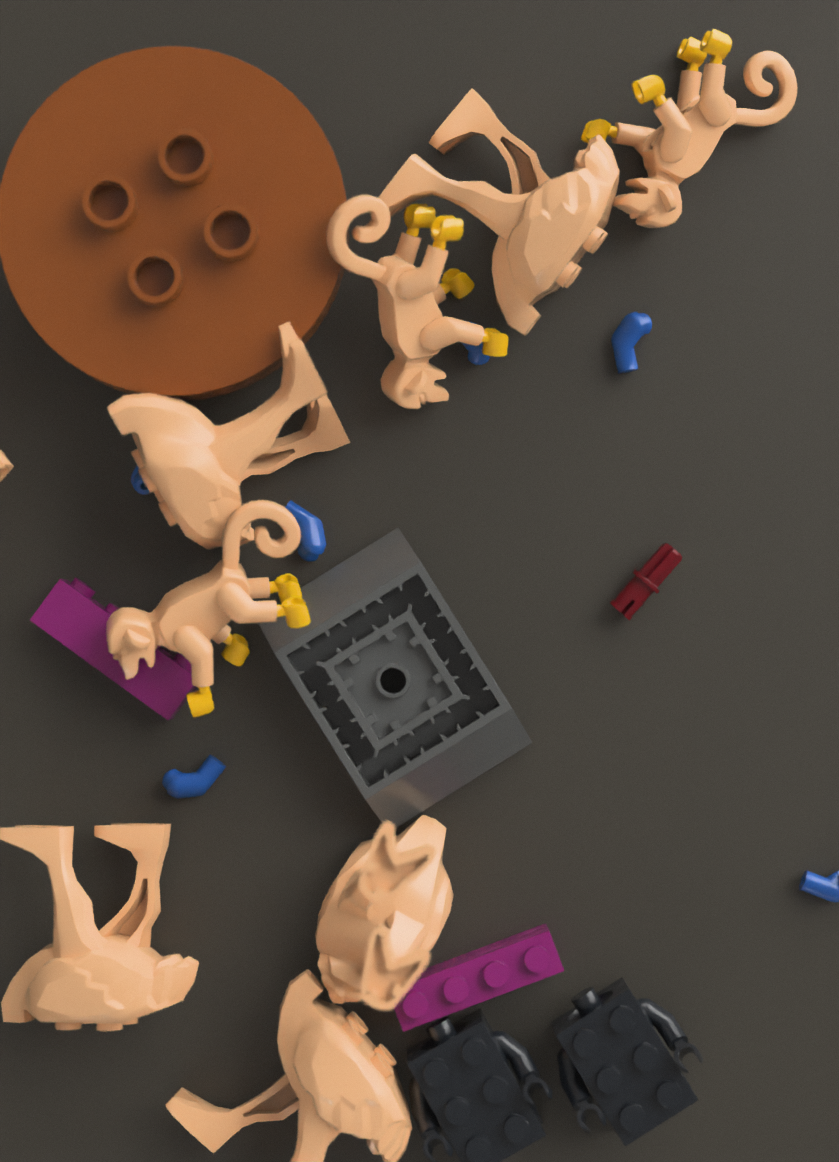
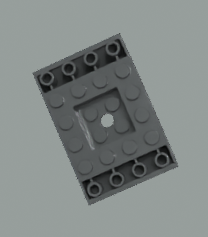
[258,528,533,828]

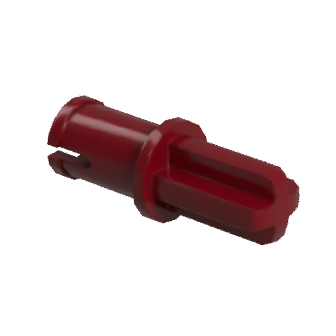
[610,543,682,621]

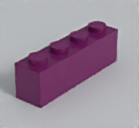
[30,577,196,720]
[394,923,564,1032]

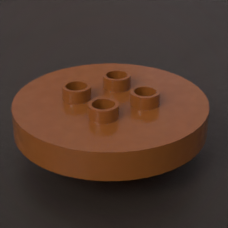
[0,46,349,401]

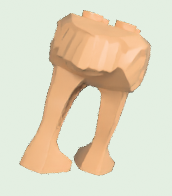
[378,88,620,336]
[107,322,350,550]
[315,815,454,1010]
[0,823,199,1031]
[165,969,413,1162]

